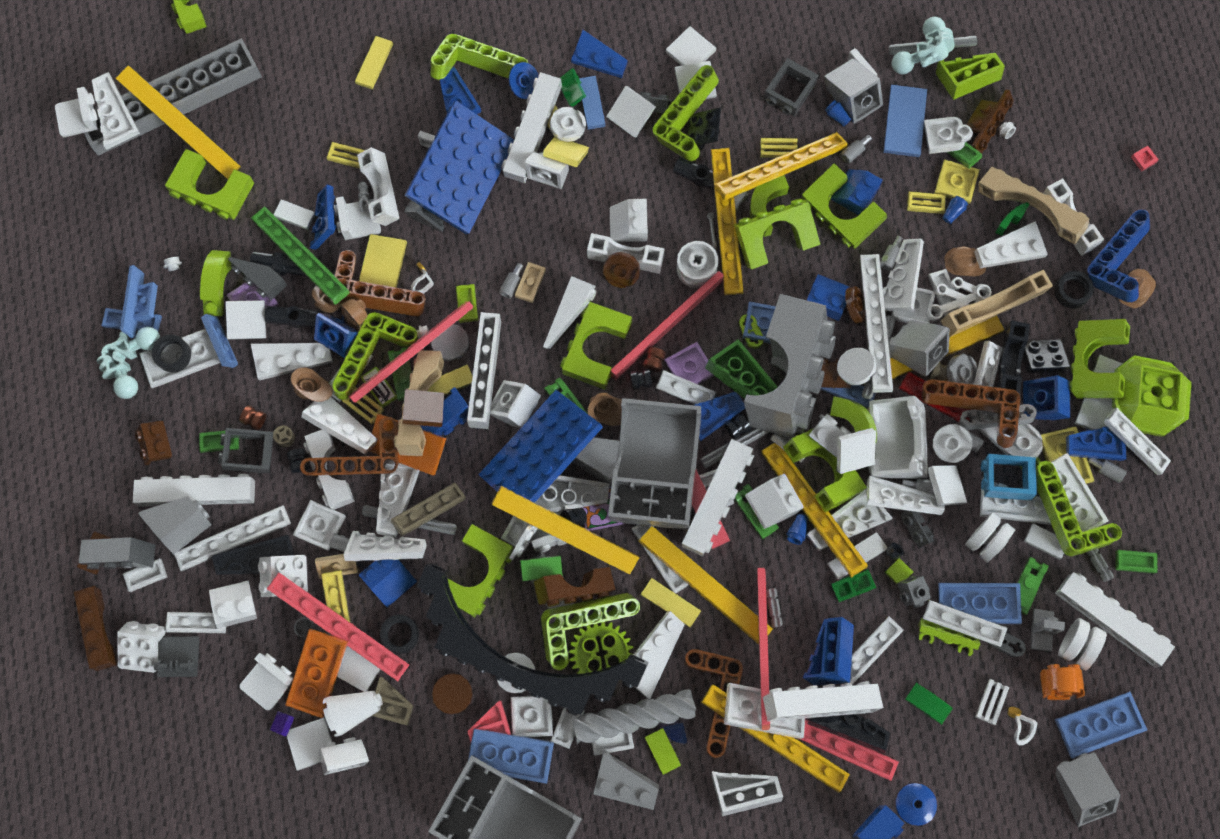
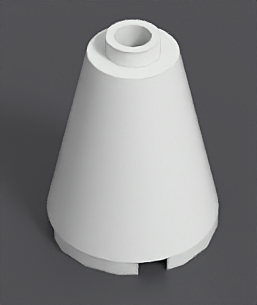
[323,691,383,737]

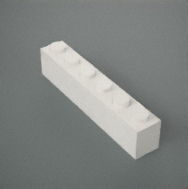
[502,72,562,183]
[467,312,501,429]
[682,439,754,557]
[133,474,255,507]
[1055,572,1175,668]
[763,681,883,722]

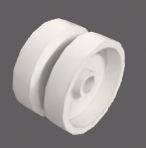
[676,241,718,288]
[965,512,1015,563]
[1058,618,1107,671]

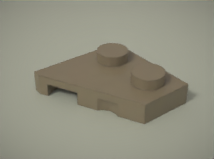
[372,677,414,726]

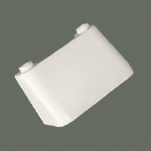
[867,396,928,479]

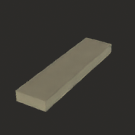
[390,483,466,537]

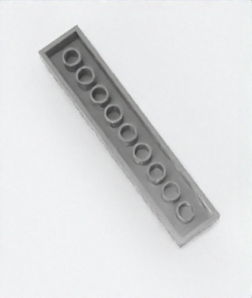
[84,38,262,156]

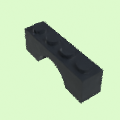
[996,320,1030,402]

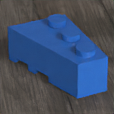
[420,387,469,436]
[803,617,854,686]

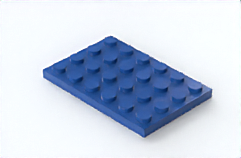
[404,101,514,234]
[478,390,603,503]

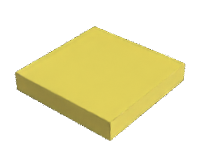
[543,137,589,167]
[934,160,980,204]

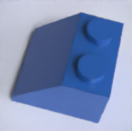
[831,169,883,216]
[807,274,849,321]
[314,313,358,358]
[1023,375,1070,420]
[359,559,417,607]
[852,805,905,839]

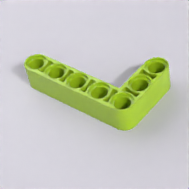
[430,34,528,81]
[653,65,719,161]
[332,312,418,400]
[1036,461,1122,556]
[541,593,640,670]

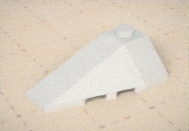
[543,276,596,349]
[535,475,610,512]

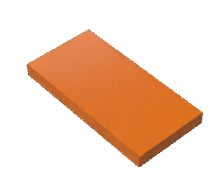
[369,414,446,475]
[285,629,348,718]

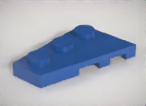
[571,30,628,78]
[1066,426,1126,461]

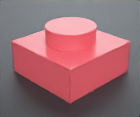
[1131,146,1159,172]

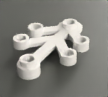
[926,277,991,321]

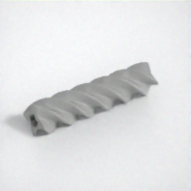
[572,689,696,745]

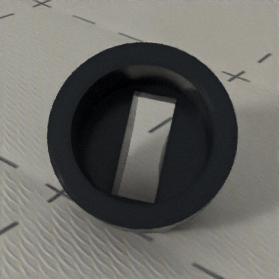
[886,542,904,560]

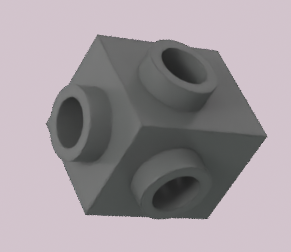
[897,576,931,608]

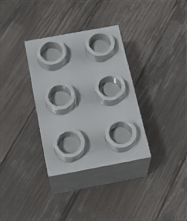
[744,294,836,438]
[608,398,702,530]
[428,755,582,839]

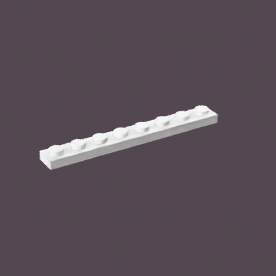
[860,254,893,393]

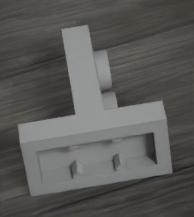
[1030,609,1065,652]

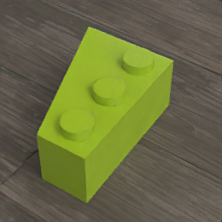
[936,53,1005,100]

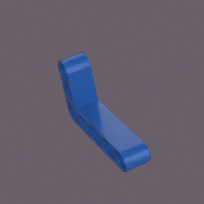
[1087,210,1150,302]

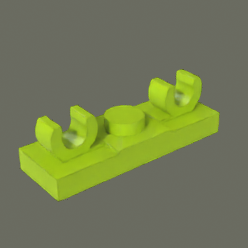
[919,618,980,656]

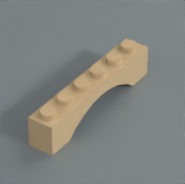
[979,167,1089,244]
[941,270,1053,337]
[394,350,444,456]

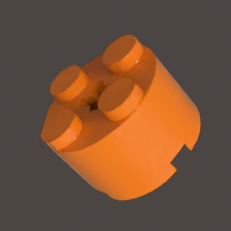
[1040,664,1085,700]

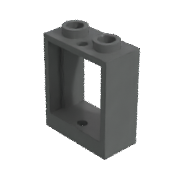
[764,58,819,117]
[218,428,273,474]

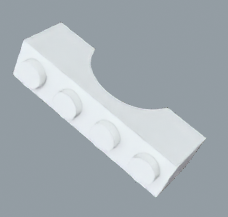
[357,147,400,226]
[1043,179,1104,256]
[587,233,664,274]
[304,430,355,510]

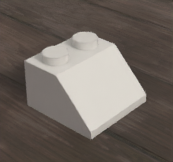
[525,152,569,189]
[610,199,648,242]
[490,380,541,428]
[745,474,804,529]
[209,580,257,629]
[319,737,369,775]

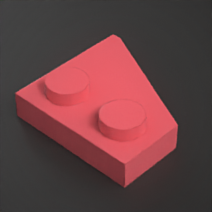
[467,700,512,742]

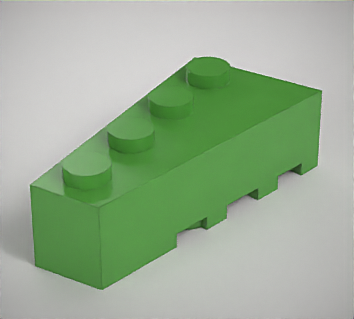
[705,340,778,399]

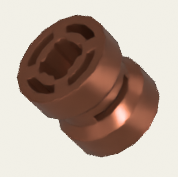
[643,347,666,372]
[239,405,267,431]

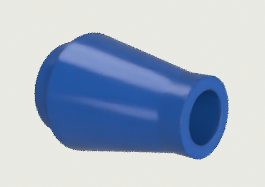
[825,100,851,127]
[942,196,968,224]
[787,514,808,545]

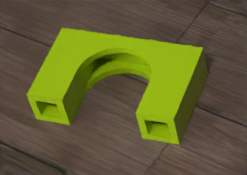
[165,149,254,220]
[802,163,887,249]
[734,199,820,269]
[560,302,632,390]
[1069,319,1130,399]
[783,428,867,512]
[447,524,514,618]

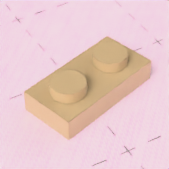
[515,262,546,303]
[315,554,359,579]

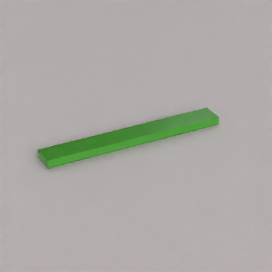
[251,207,350,305]

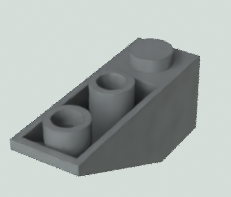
[228,257,287,301]

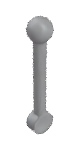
[707,212,717,249]

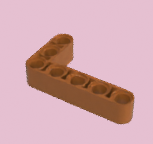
[335,250,426,316]
[921,379,1020,448]
[300,417,399,476]
[685,649,743,758]

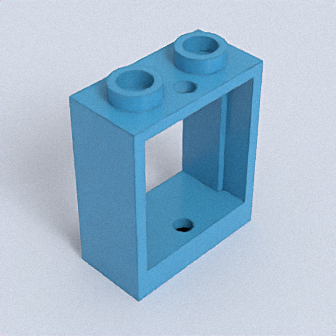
[981,454,1037,501]

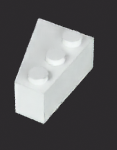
[711,771,783,816]

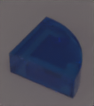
[663,723,687,744]

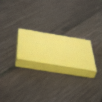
[359,234,407,288]
[1041,427,1094,484]

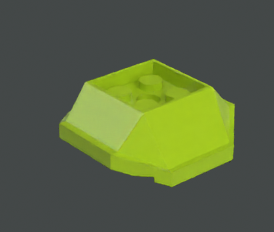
[1112,355,1191,437]

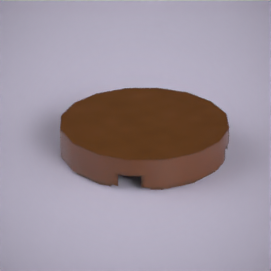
[603,252,640,288]
[845,286,866,324]
[432,674,473,715]

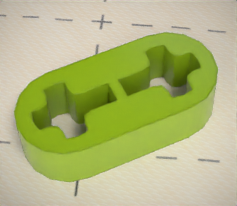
[739,314,763,349]

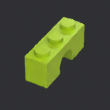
[171,0,207,34]

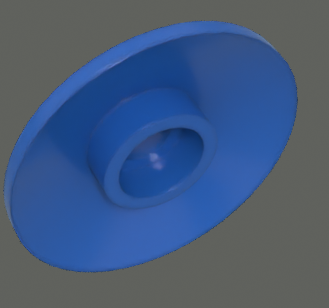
[509,62,539,99]
[896,783,937,826]

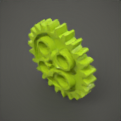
[569,622,633,674]

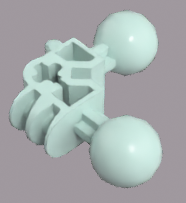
[891,16,955,74]
[97,327,160,399]

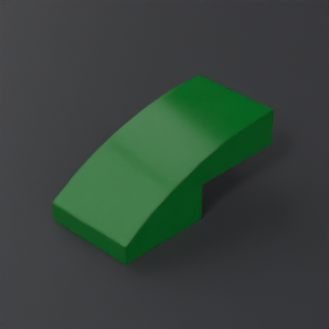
[560,68,586,107]
[995,202,1030,236]
[831,569,877,603]
[905,683,953,725]

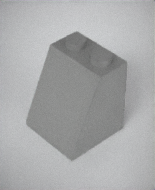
[824,58,883,124]
[888,320,950,377]
[571,438,619,487]
[138,496,212,555]
[1055,752,1120,827]

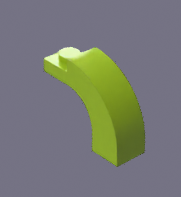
[750,175,789,237]
[200,250,231,316]
[830,397,877,444]

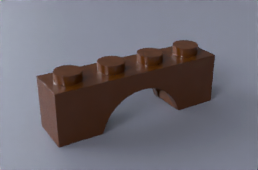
[534,567,616,607]
[74,586,117,671]

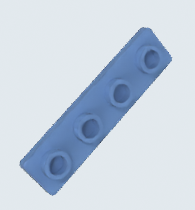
[120,265,158,338]

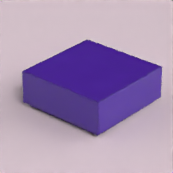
[270,711,294,736]

